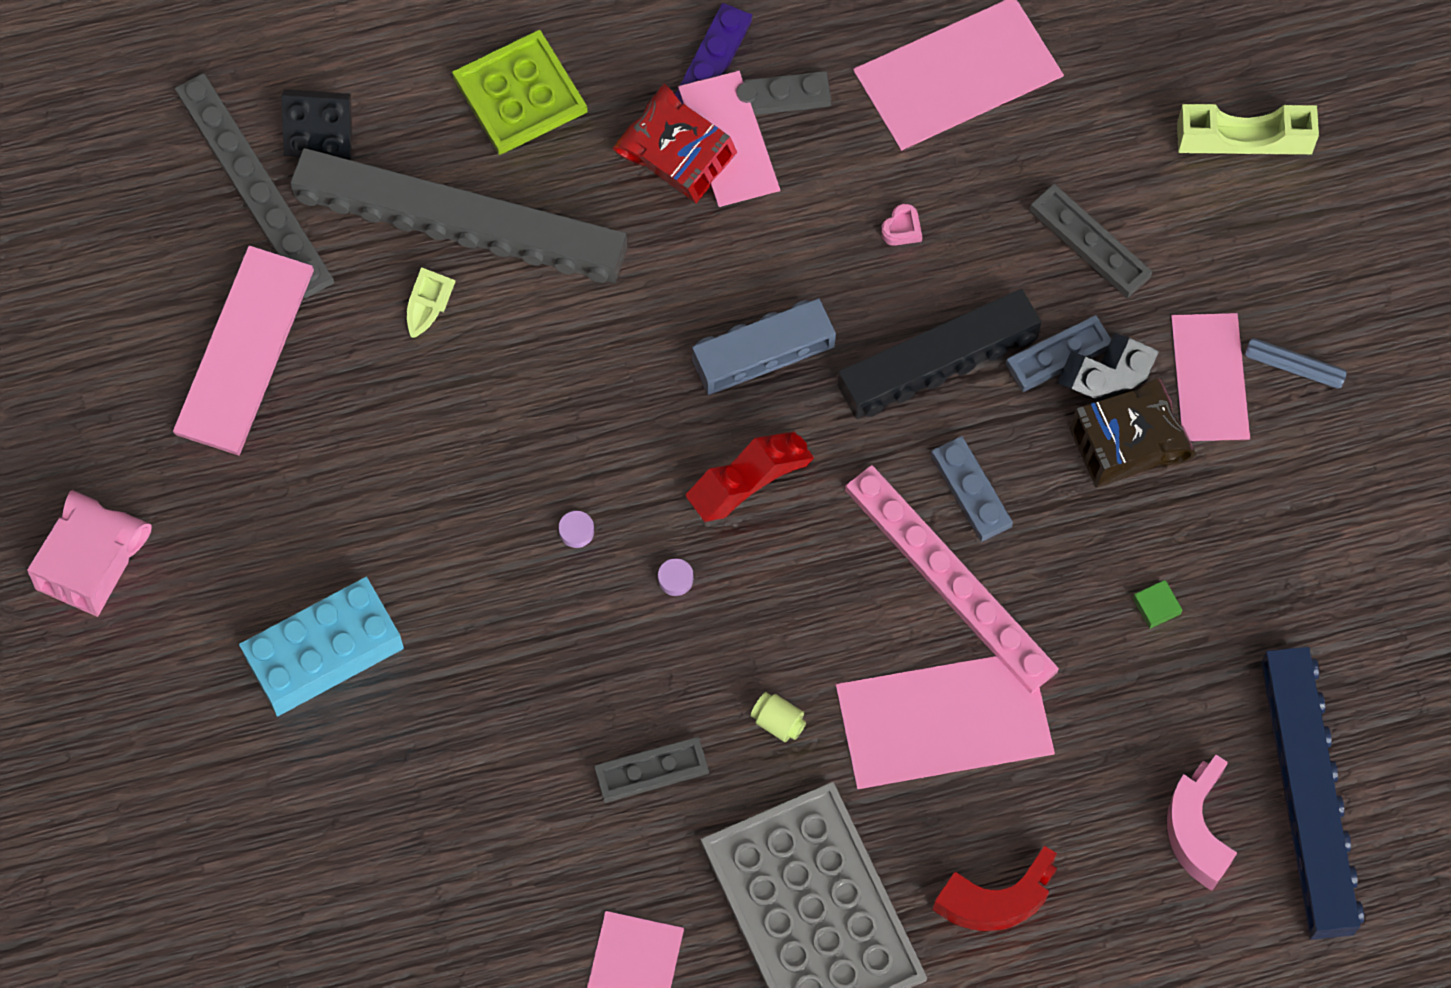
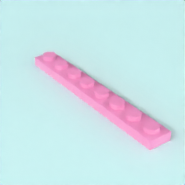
[845,465,1059,694]

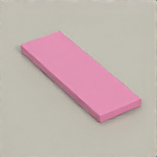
[173,246,314,456]

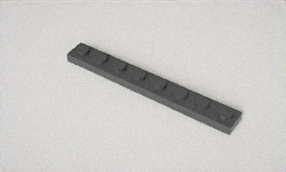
[175,73,334,299]

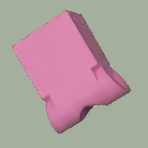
[27,490,152,617]

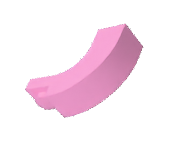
[1167,755,1237,891]

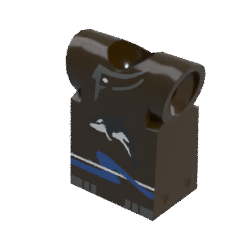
[1069,378,1196,488]

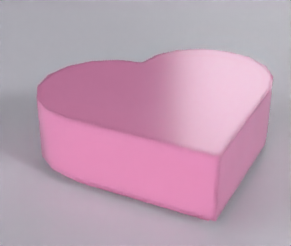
[881,204,922,245]

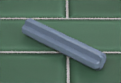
[1246,338,1347,388]

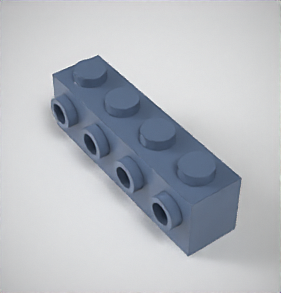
[692,298,836,396]

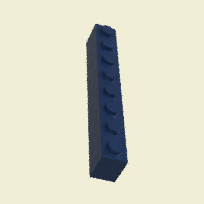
[1261,647,1364,940]

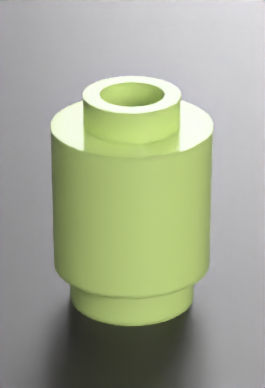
[750,692,806,742]

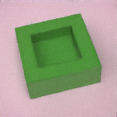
[1133,580,1182,629]

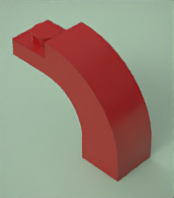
[933,846,1057,931]

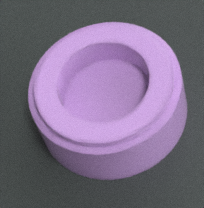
[559,511,594,548]
[658,559,693,596]

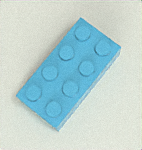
[239,576,404,717]

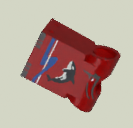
[612,83,737,204]

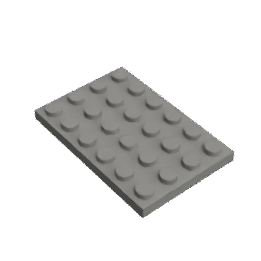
[701,782,927,988]

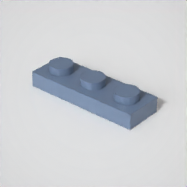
[1006,315,1112,392]
[931,436,1013,542]

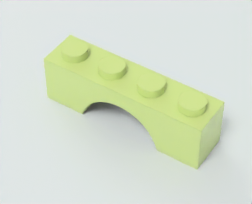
[1177,104,1319,154]

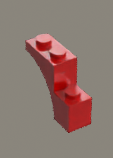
[685,431,814,522]

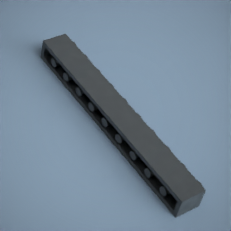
[291,148,627,283]

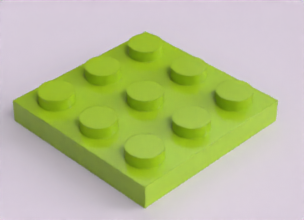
[452,30,588,155]

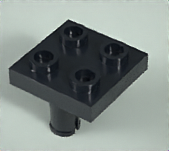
[282,89,352,160]

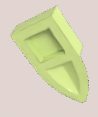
[407,268,455,338]

